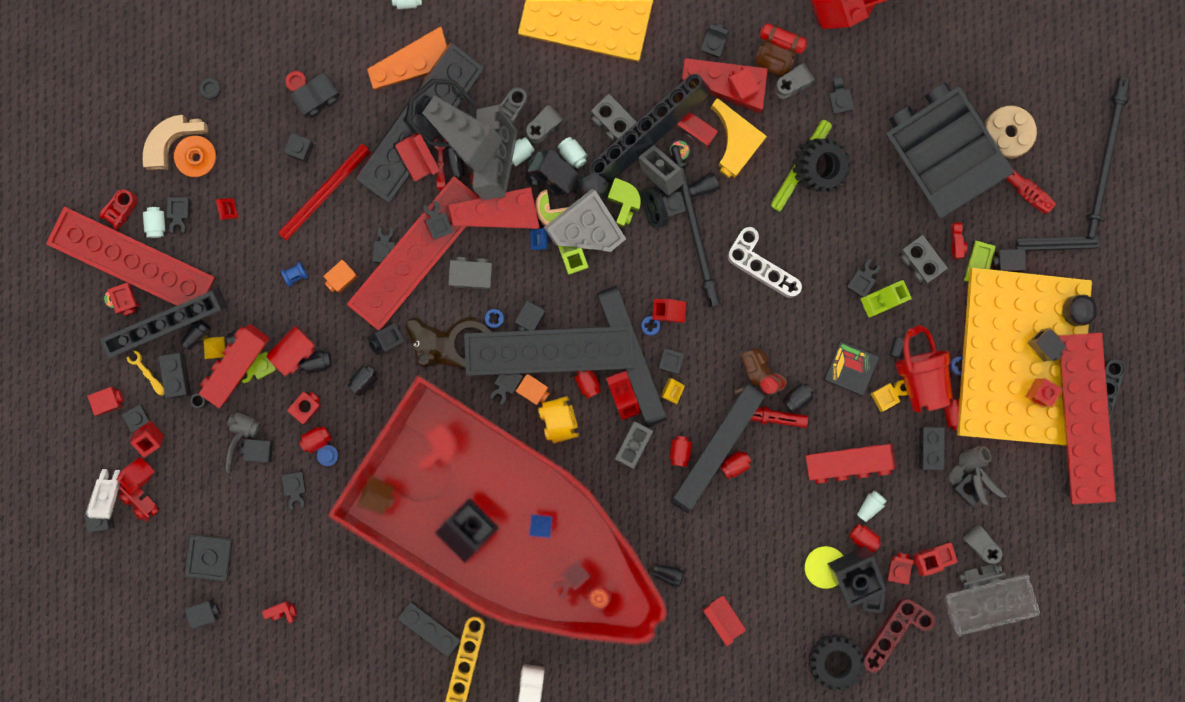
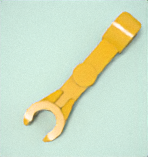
[127,351,164,395]

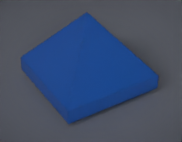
[530,228,549,250]
[529,514,552,538]

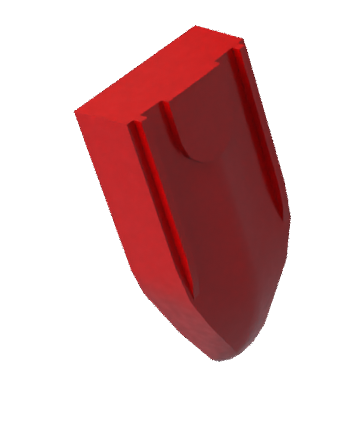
[329,376,666,644]

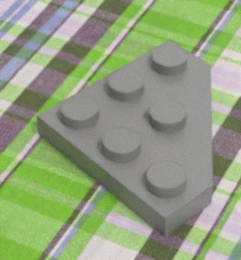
[544,189,626,252]

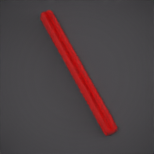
[279,144,370,240]

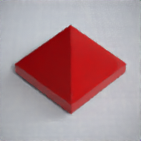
[216,198,238,220]

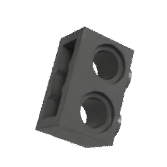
[591,94,637,142]
[900,235,948,285]

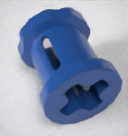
[281,261,308,287]

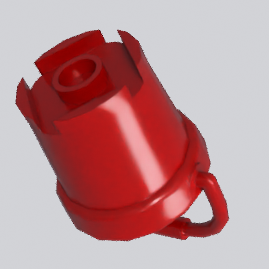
[895,325,954,412]

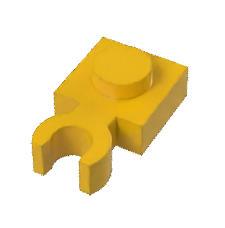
[871,380,908,412]

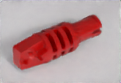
[1005,168,1056,214]

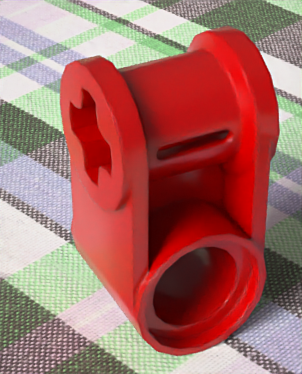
[99,189,138,230]

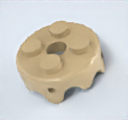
[984,106,1037,159]

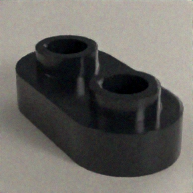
[641,187,668,228]

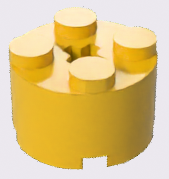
[539,396,579,443]

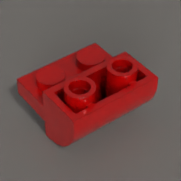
[266,326,315,376]

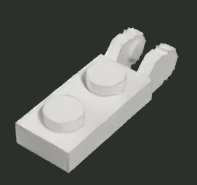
[87,469,121,518]

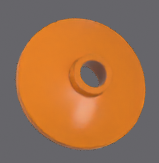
[174,136,216,177]

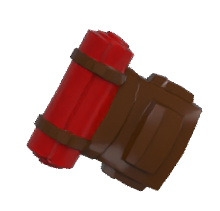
[755,23,807,76]
[734,348,788,394]

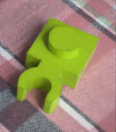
[242,351,277,383]

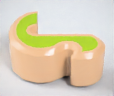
[535,190,569,226]

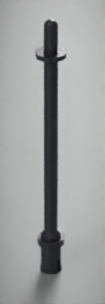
[1085,78,1131,239]
[671,145,721,308]

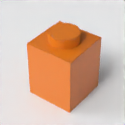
[323,260,358,293]
[516,374,550,405]

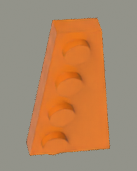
[367,26,447,90]

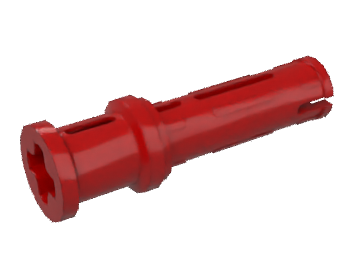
[750,406,808,429]

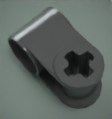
[775,63,816,99]
[499,88,528,125]
[526,105,564,144]
[962,524,1002,564]

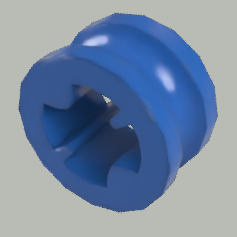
[485,309,504,328]
[641,316,660,335]
[950,356,963,375]

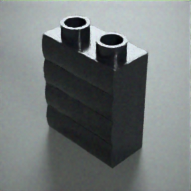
[886,82,1014,218]

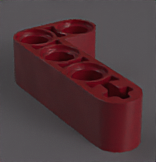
[862,598,935,672]

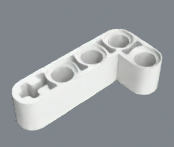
[728,227,802,298]
[519,664,545,702]

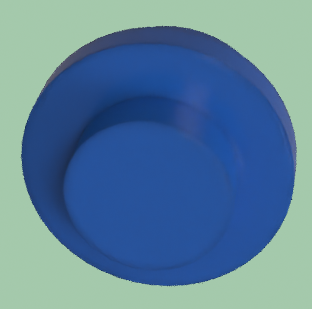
[317,445,338,466]

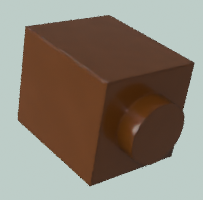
[358,477,395,515]

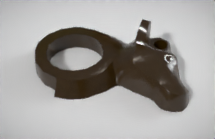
[405,317,491,369]

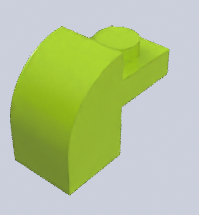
[608,178,640,228]
[558,245,588,275]
[861,280,912,318]

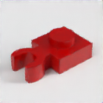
[951,222,967,260]

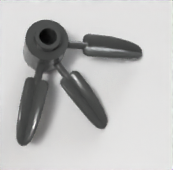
[226,412,261,474]
[949,446,1007,505]

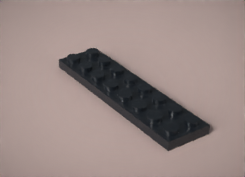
[354,43,484,203]
[464,326,635,376]

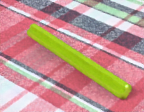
[771,120,832,211]

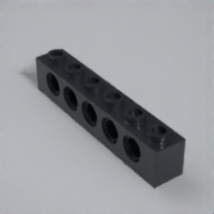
[100,288,228,358]

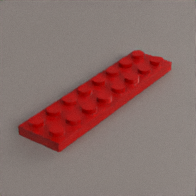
[347,176,480,331]
[46,207,216,306]
[1058,333,1116,504]

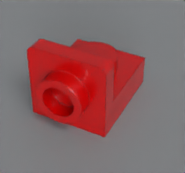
[108,283,140,316]
[887,553,915,585]
[262,600,297,623]

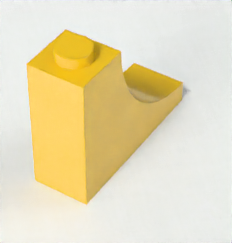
[711,98,767,178]

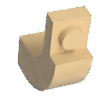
[143,115,208,170]

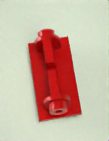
[118,486,159,522]

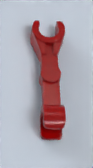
[434,139,447,191]

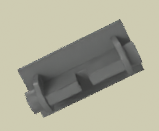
[959,564,1005,592]

